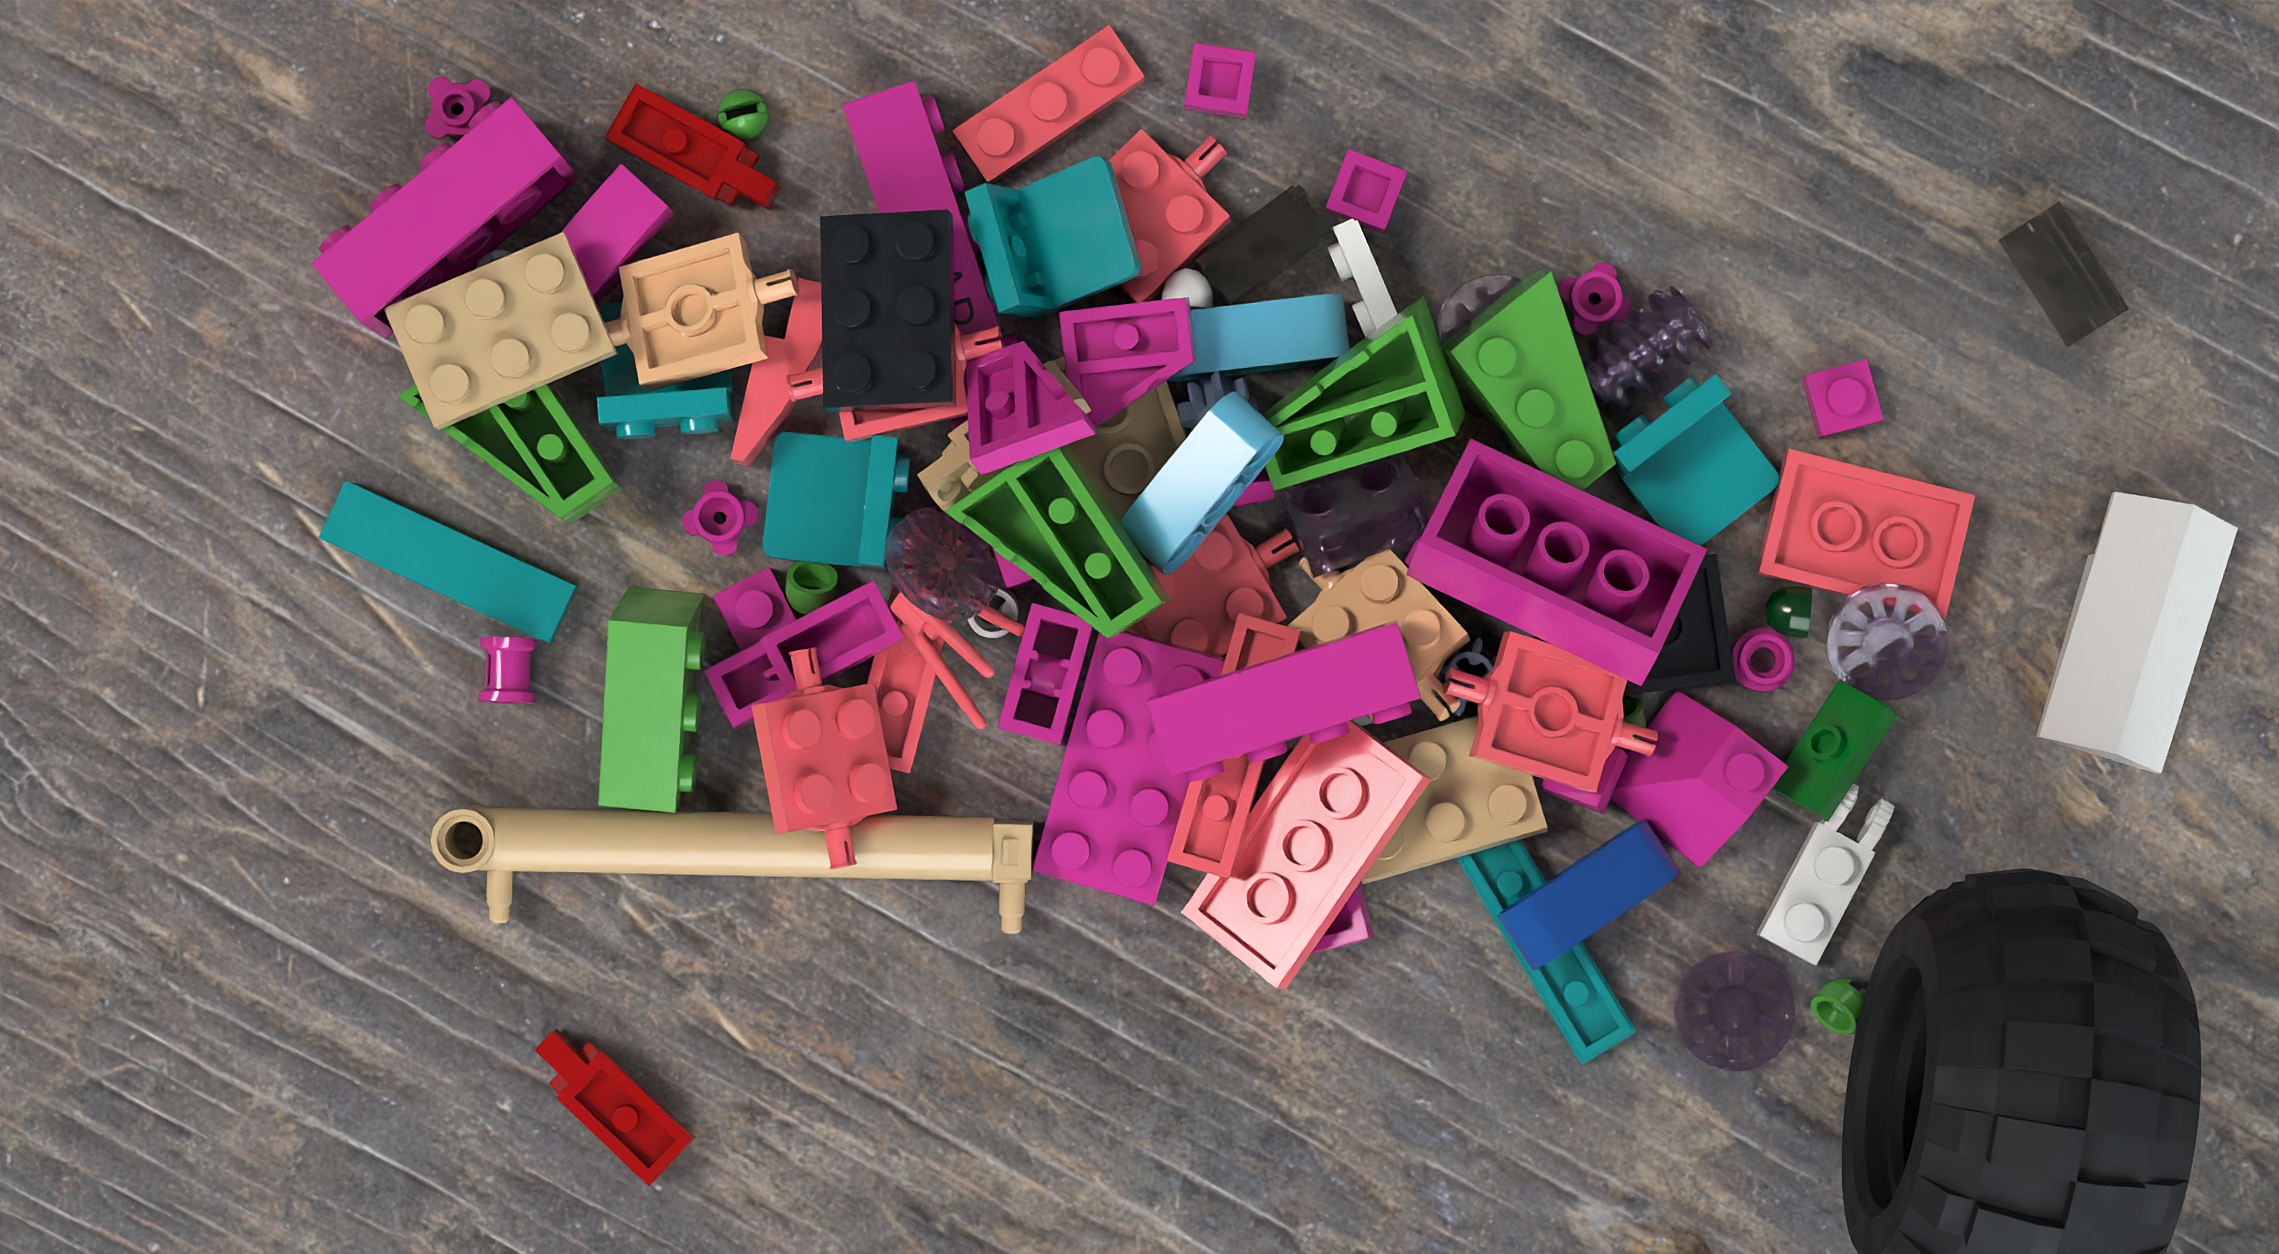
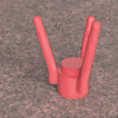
[890,572,1025,729]

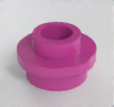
[1731,628,1795,692]

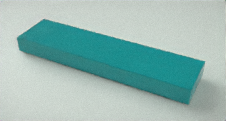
[318,480,579,645]
[1455,840,1636,1065]

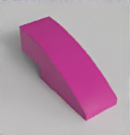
[561,164,674,305]
[704,580,904,730]

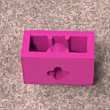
[997,603,1094,746]

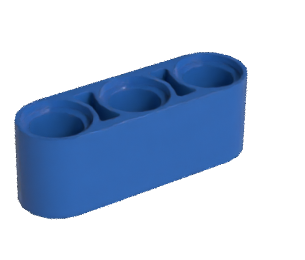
[1497,819,1681,970]

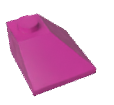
[1610,689,1788,868]

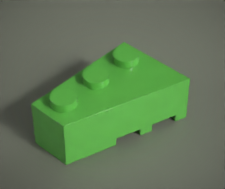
[1441,271,1616,491]
[1263,295,1466,491]
[398,382,623,524]
[945,444,1171,639]
[598,586,705,813]

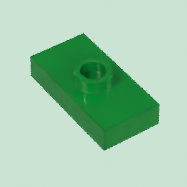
[1772,680,1898,822]

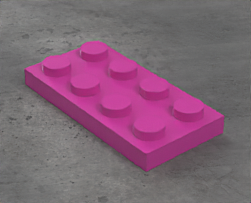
[1032,630,1225,906]

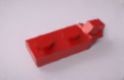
[604,83,781,210]
[535,1029,696,1186]

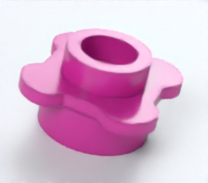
[424,76,491,139]
[1558,262,1631,336]
[682,480,758,556]

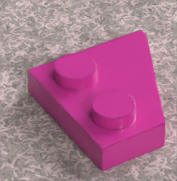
[1059,297,1196,428]
[966,341,1096,475]

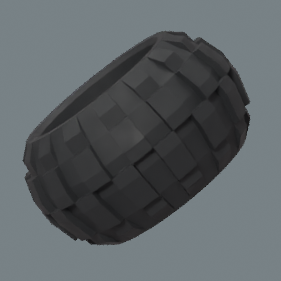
[1842,868,2201,1254]

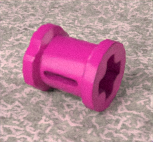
[478,637,538,704]

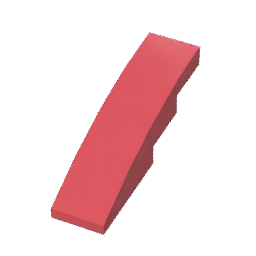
[730,277,822,467]

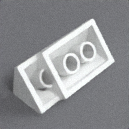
[2036,492,2238,774]

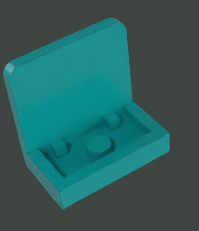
[965,156,1141,319]
[597,302,736,439]
[1611,374,1779,546]
[762,432,911,571]

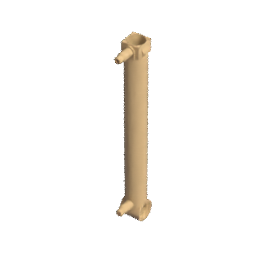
[430,804,1034,934]

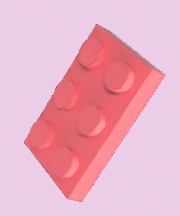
[1755,449,1975,620]

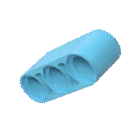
[1168,294,1350,382]
[1120,391,1284,575]

